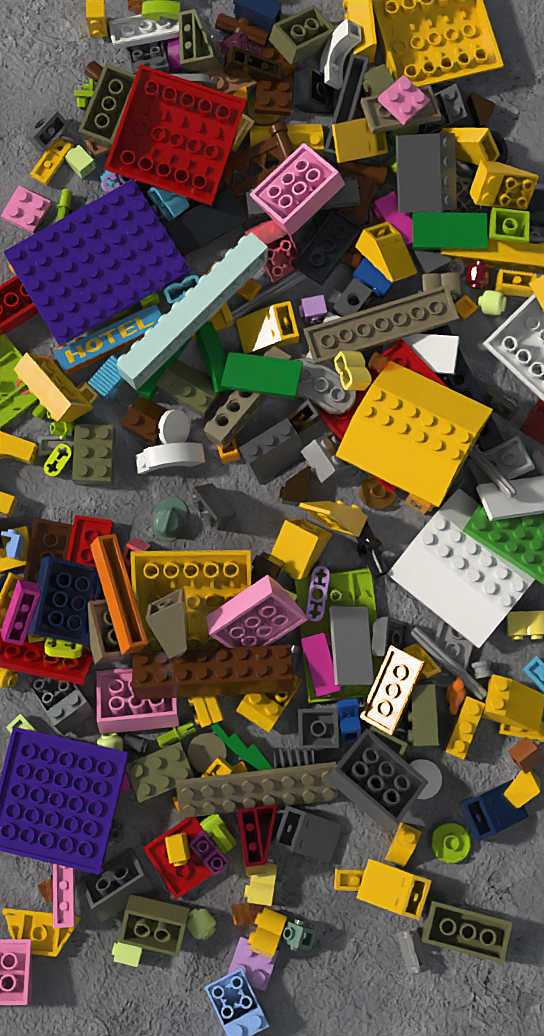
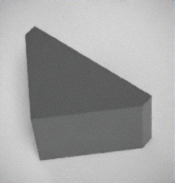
[412,250,451,275]

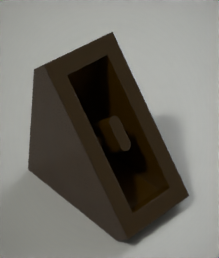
[467,92,496,128]
[287,399,320,434]

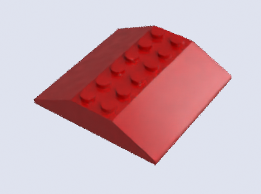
[104,64,247,206]

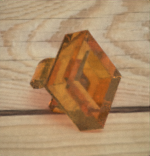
[231,903,256,925]

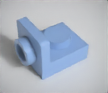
[1,529,25,560]

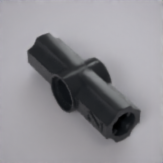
[355,521,389,579]

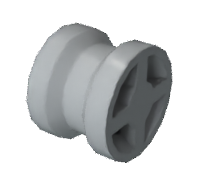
[471,660,493,679]

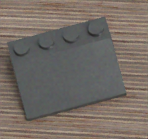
[396,133,457,213]
[326,729,429,832]

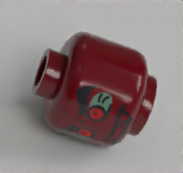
[466,261,491,290]

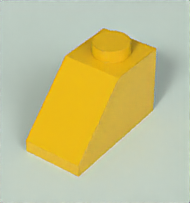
[385,822,421,868]

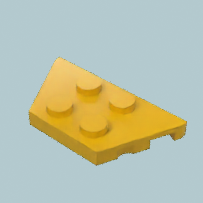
[2,907,81,957]

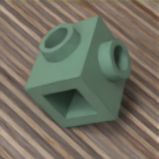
[281,919,316,951]

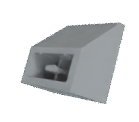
[301,433,353,483]

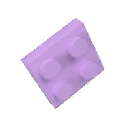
[227,936,279,991]

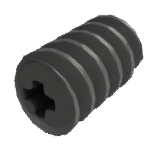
[274,747,314,769]

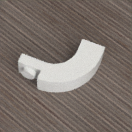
[320,19,361,90]
[135,442,205,474]

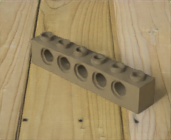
[204,346,292,450]

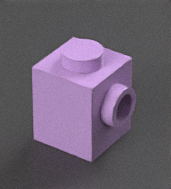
[298,295,327,323]

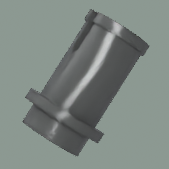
[291,645,303,670]
[123,734,149,754]

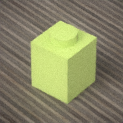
[65,145,96,179]
[112,941,143,967]

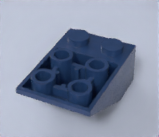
[458,779,529,841]

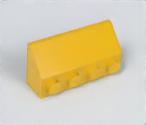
[343,0,377,63]
[250,124,324,161]
[13,352,93,423]

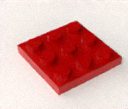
[143,817,212,900]

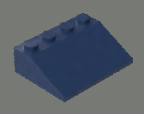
[26,556,102,646]

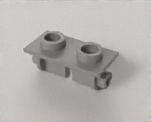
[396,927,428,973]

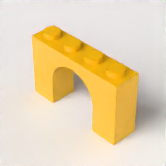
[0,431,38,518]

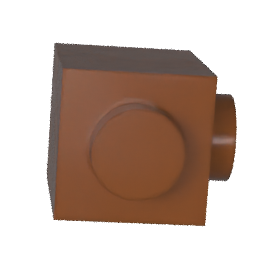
[508,737,544,774]

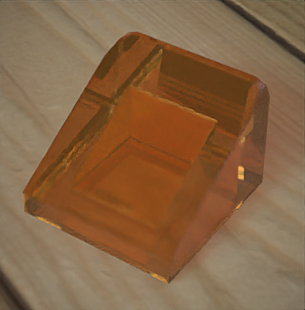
[38,877,53,903]

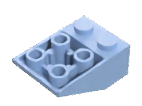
[205,967,269,1036]

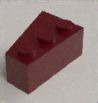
[237,804,277,876]

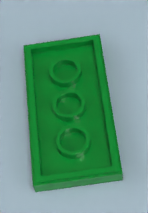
[412,212,488,250]
[221,352,303,399]

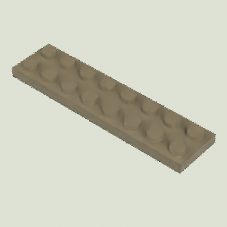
[303,285,459,364]
[176,762,338,818]

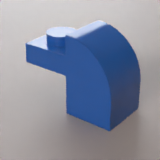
[337,698,361,743]

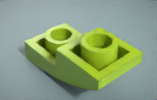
[141,0,180,22]

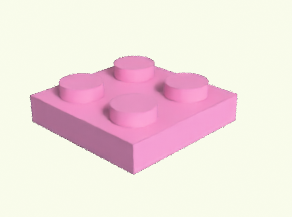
[378,75,430,125]
[1,185,51,234]

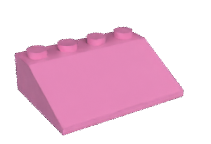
[249,143,345,236]
[206,575,308,648]
[96,668,179,734]
[0,939,32,1005]

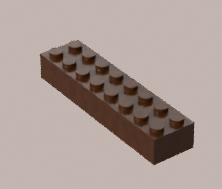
[132,645,294,700]

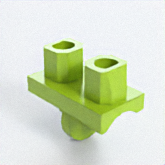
[74,79,97,109]
[47,410,80,441]

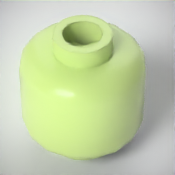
[478,290,507,316]
[97,733,123,751]
[186,908,216,940]

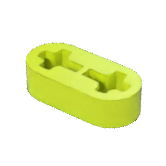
[44,443,72,476]
[45,639,82,659]

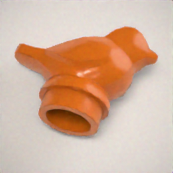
[445,677,466,715]

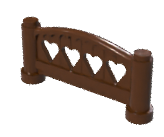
[216,122,295,199]
[321,160,388,270]

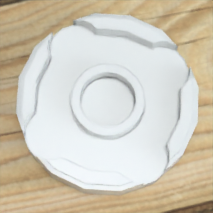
[158,409,190,444]
[409,759,442,799]

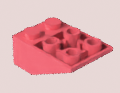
[245,218,299,283]

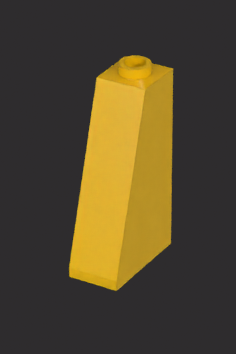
[440,128,500,165]

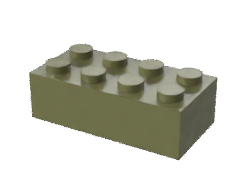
[78,63,136,149]
[361,64,420,148]
[421,899,513,964]

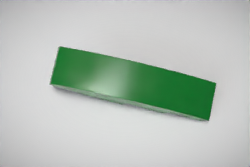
[195,321,233,393]
[211,722,273,770]

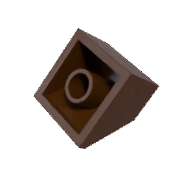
[121,396,168,446]

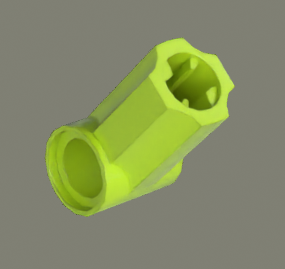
[200,812,238,854]

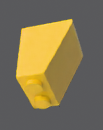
[271,517,332,580]

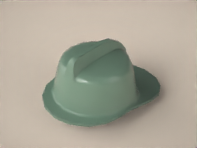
[152,497,187,542]

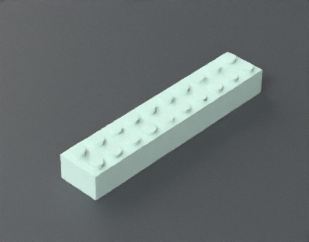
[116,232,268,391]

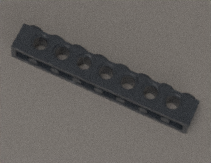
[420,324,504,452]

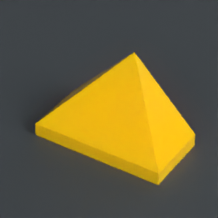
[403,642,442,680]
[503,770,540,808]

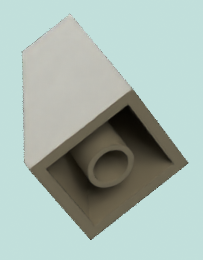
[146,588,189,659]

